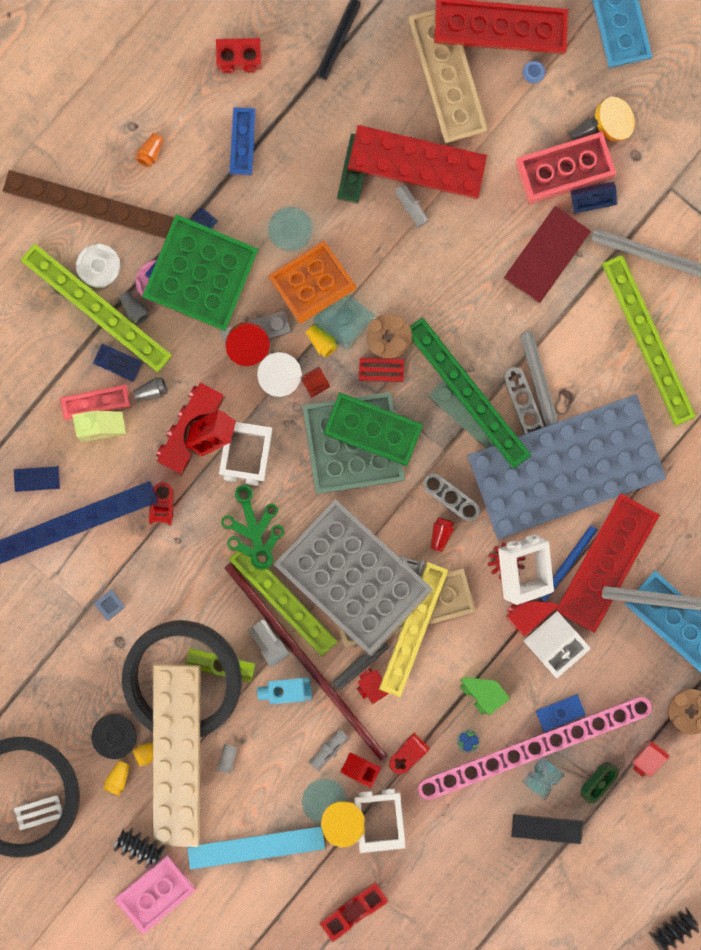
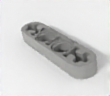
[504,367,544,434]

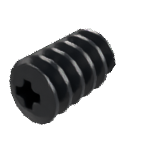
[113,827,165,869]
[648,907,700,950]

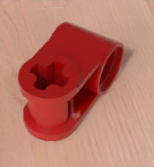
[149,482,174,526]
[389,732,431,774]

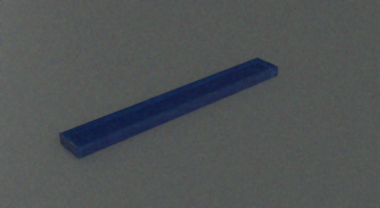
[0,481,159,565]

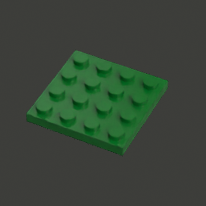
[142,214,259,331]

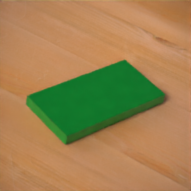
[323,392,423,467]

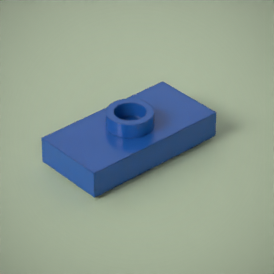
[535,694,586,732]

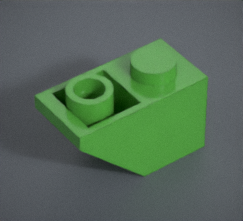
[460,677,510,716]

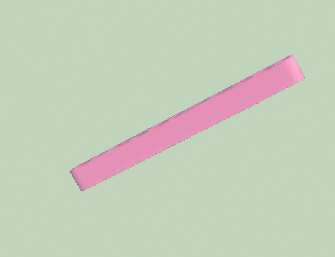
[418,697,651,800]

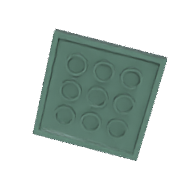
[302,392,405,495]

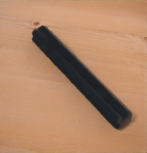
[316,0,361,80]

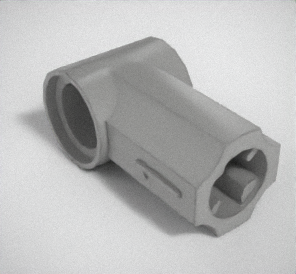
[248,619,290,667]

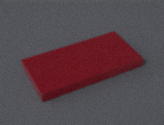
[503,206,591,304]

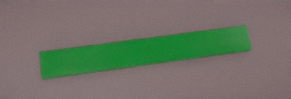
[410,317,531,470]

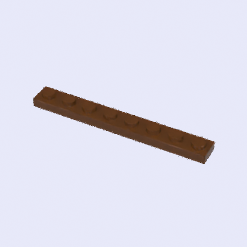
[3,170,175,239]

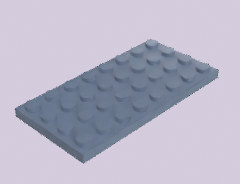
[467,394,666,540]

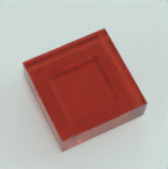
[300,367,331,398]

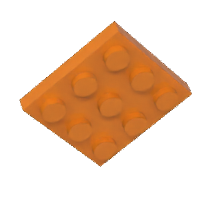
[268,241,357,324]

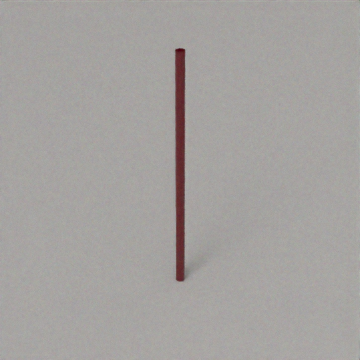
[224,563,387,761]

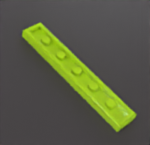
[229,551,338,657]

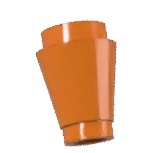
[135,133,164,168]

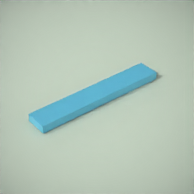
[187,826,325,870]

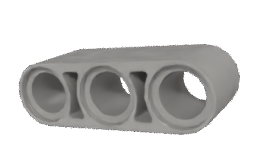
[423,474,480,522]

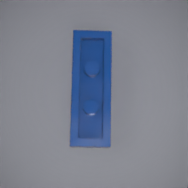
[230,107,256,176]

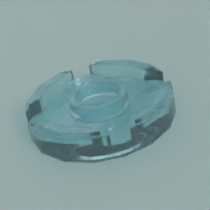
[268,207,313,252]
[302,779,347,824]

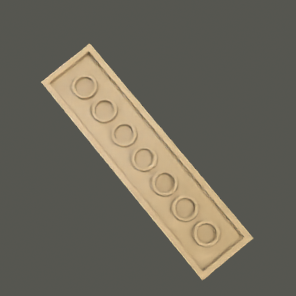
[153,664,200,847]

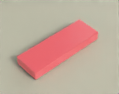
[60,385,131,420]

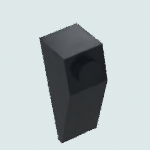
[511,814,583,844]

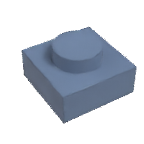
[94,589,126,621]

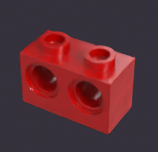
[216,38,262,74]

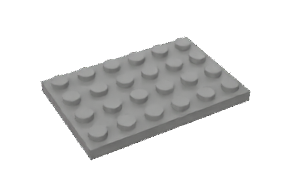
[274,499,433,656]

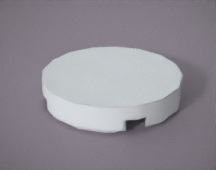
[76,244,121,289]
[257,352,302,398]

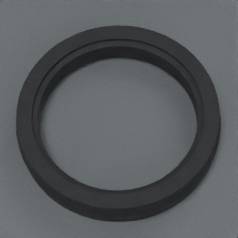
[122,620,242,737]
[0,736,80,858]

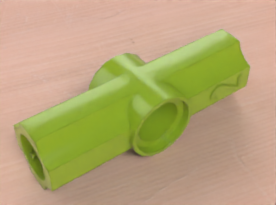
[185,648,256,683]

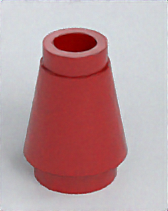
[430,517,455,552]

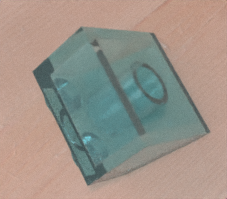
[313,295,376,351]

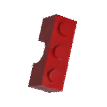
[319,881,389,942]

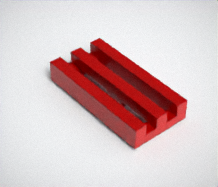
[359,358,404,382]

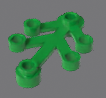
[221,485,284,570]

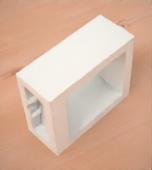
[219,422,273,486]
[498,535,554,605]
[354,789,406,853]

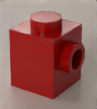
[356,668,389,704]
[340,752,381,788]

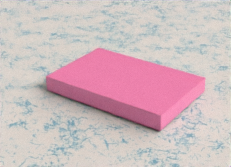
[114,855,196,934]

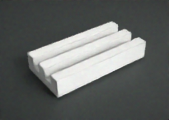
[14,795,63,830]

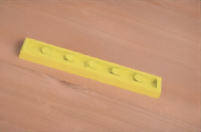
[379,562,448,697]

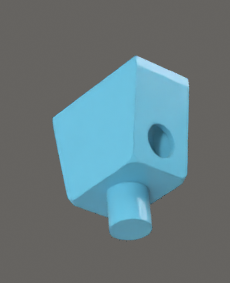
[257,678,312,704]

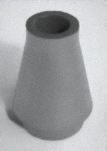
[133,377,168,402]

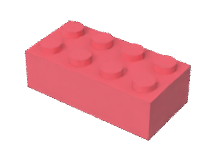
[515,132,616,205]

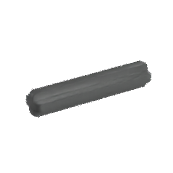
[333,642,389,690]

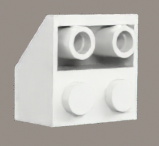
[523,610,591,679]

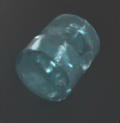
[522,757,564,800]

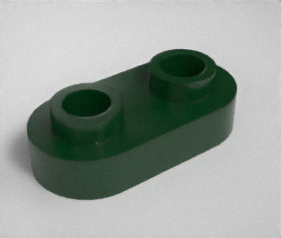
[580,762,619,804]

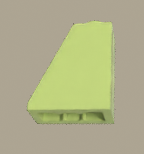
[73,411,126,442]

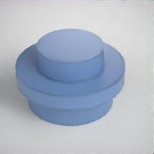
[523,61,545,83]

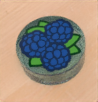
[457,730,480,753]

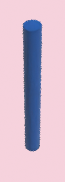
[538,525,598,602]

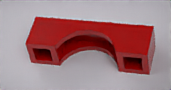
[156,382,225,475]

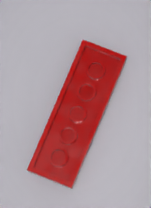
[434,0,568,54]
[348,125,487,199]
[555,493,660,633]

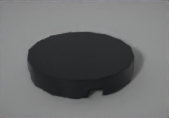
[91,714,137,760]

